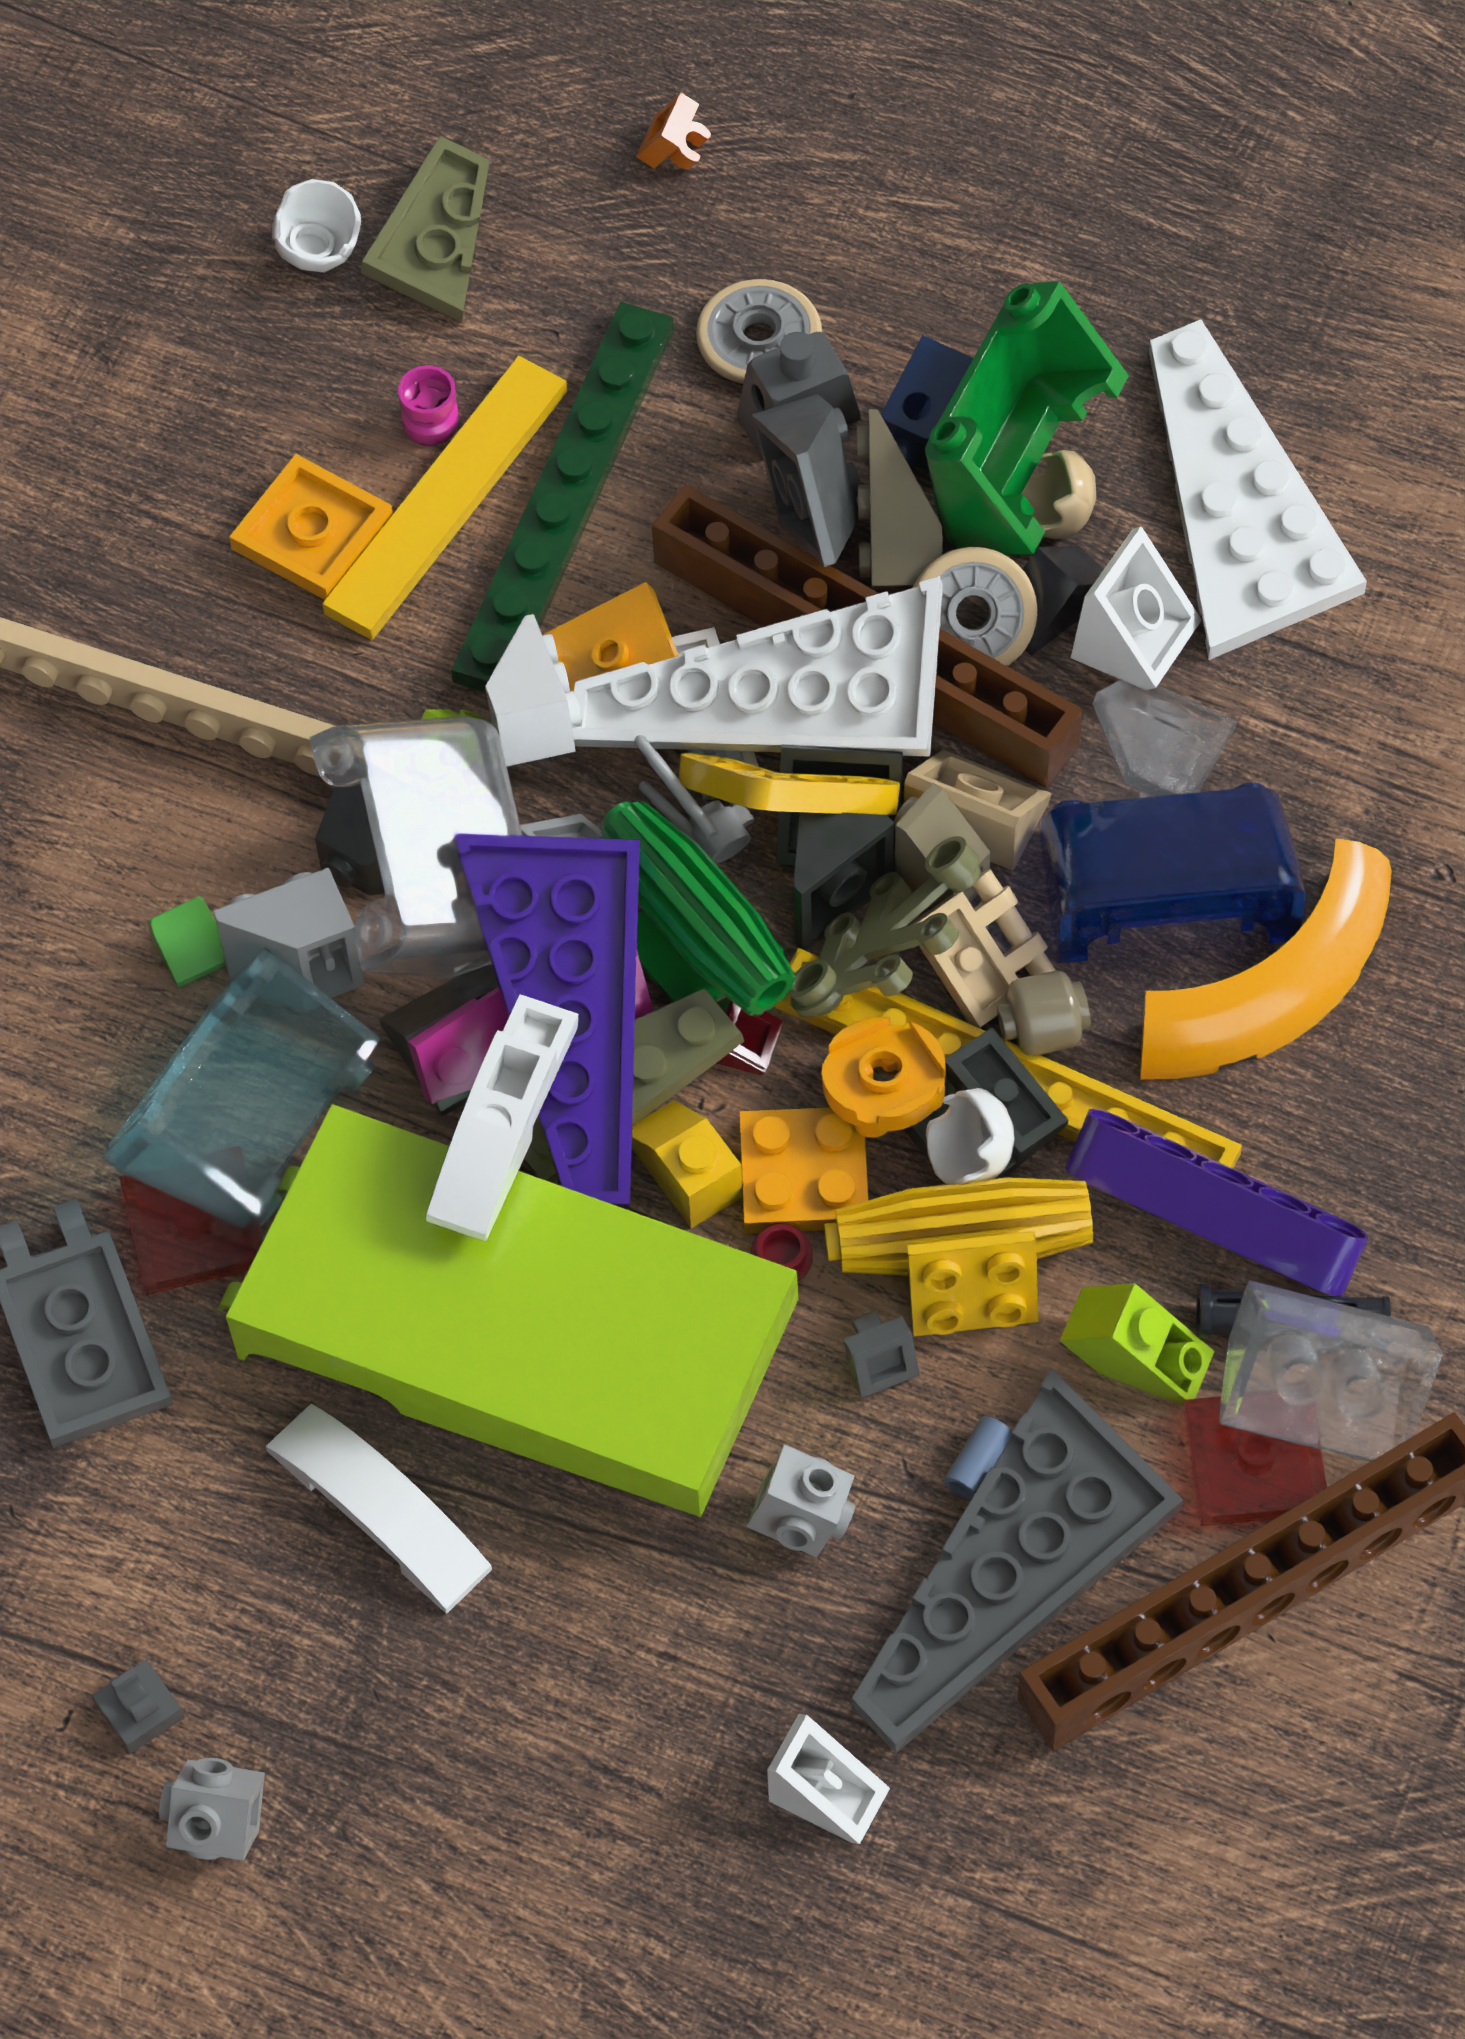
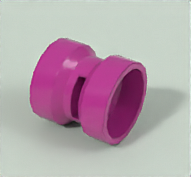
[398,365,459,446]

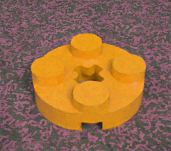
[821,1017,946,1138]

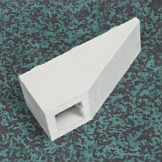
[485,614,582,767]

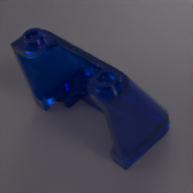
[1040,783,1306,964]

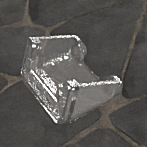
[310,716,522,979]

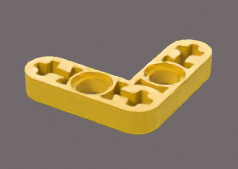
[678,753,900,815]

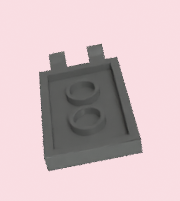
[0,1198,173,1448]

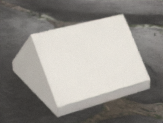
[1071,526,1202,690]

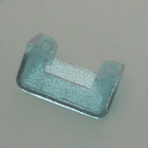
[101,947,381,1228]

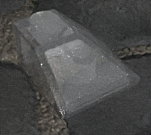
[1093,679,1238,808]

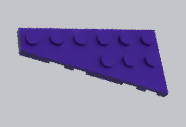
[453,833,640,1209]

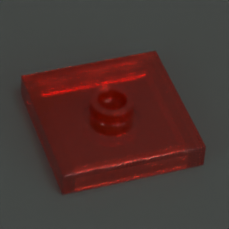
[119,1148,263,1295]
[1183,1387,1327,1526]

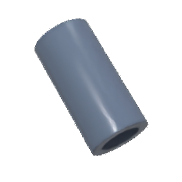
[943,1416,1012,1500]

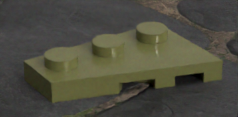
[361,136,490,323]

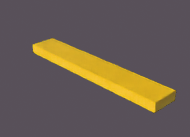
[322,356,567,641]

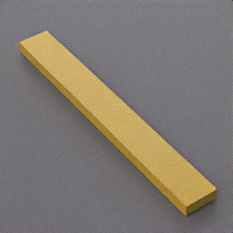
[775,948,1242,1168]

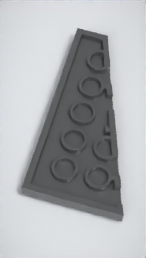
[852,1368,1183,1754]

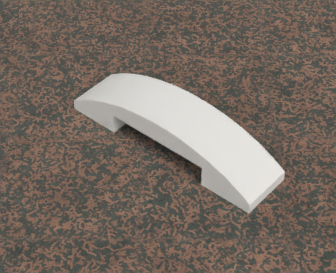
[266,1404,492,1614]

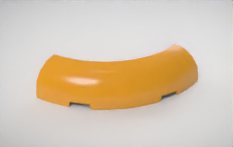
[1140,838,1392,1080]

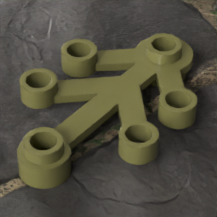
[788,836,981,1017]

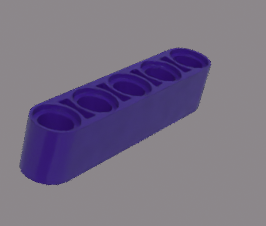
[1065,1109,1368,1296]

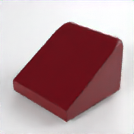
[716,997,784,1075]

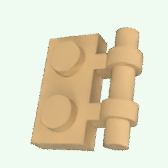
[907,869,1056,1028]

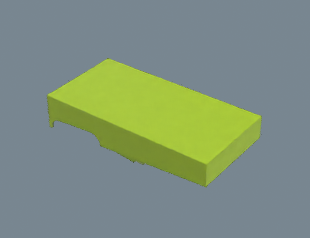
[217,1104,799,1517]

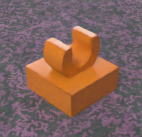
[636,92,711,170]

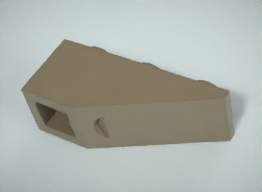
[857,409,942,594]

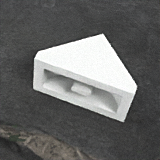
[767,1714,890,1844]

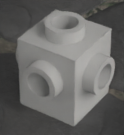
[746,1444,856,1558]
[159,1758,265,1861]

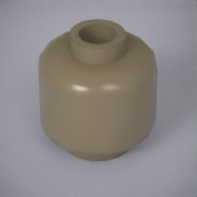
[996,970,1091,1056]

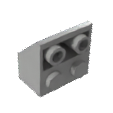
[213,868,365,1007]

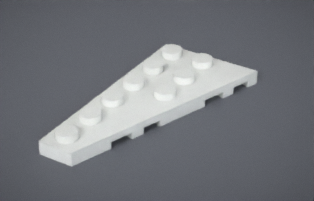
[1149,319,1367,660]
[572,576,943,757]

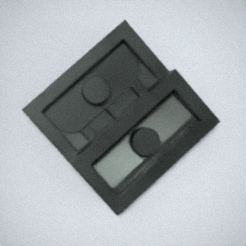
[903,1028,1069,1179]

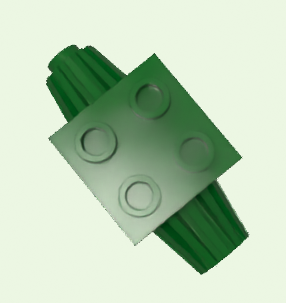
[599,801,796,1016]

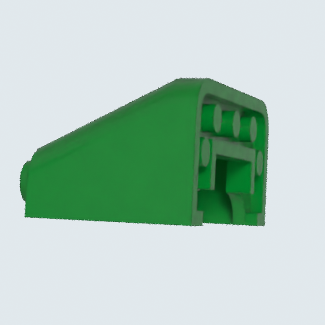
[925,281,1129,555]

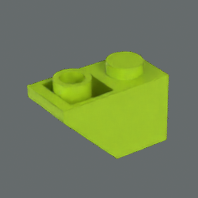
[1059,1283,1215,1406]

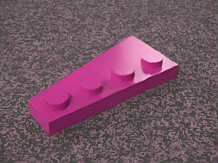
[408,952,654,1104]

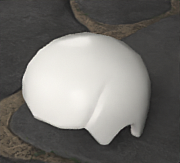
[272,179,361,273]
[926,1088,1014,1184]

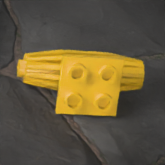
[824,1177,1093,1337]

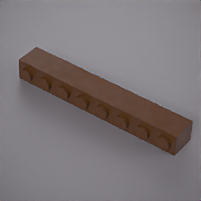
[652,483,1082,788]

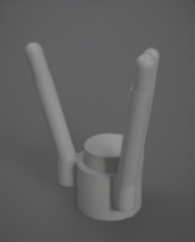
[634,735,755,864]

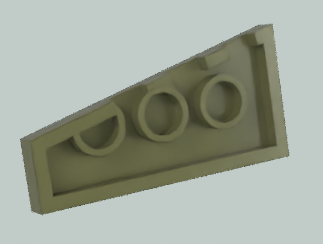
[523,988,745,1184]

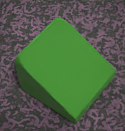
[148,896,225,988]

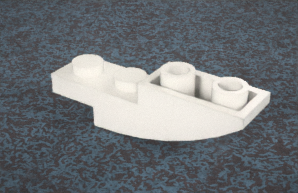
[426,994,579,1242]

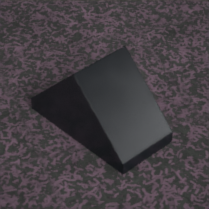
[1022,546,1104,656]

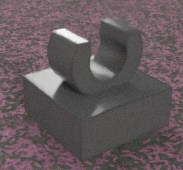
[843,1311,920,1398]
[92,1659,185,1754]

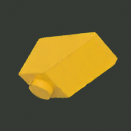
[631,1100,743,1229]

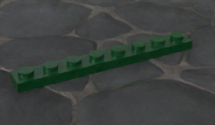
[451,302,674,693]

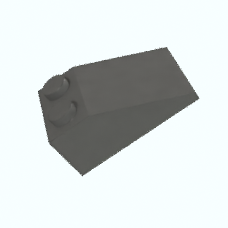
[752,394,861,567]

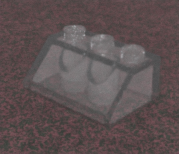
[1219,1280,1443,1462]

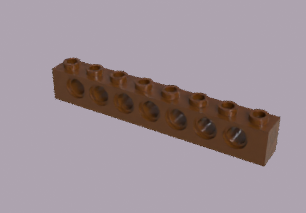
[1017,1412,1465,1752]

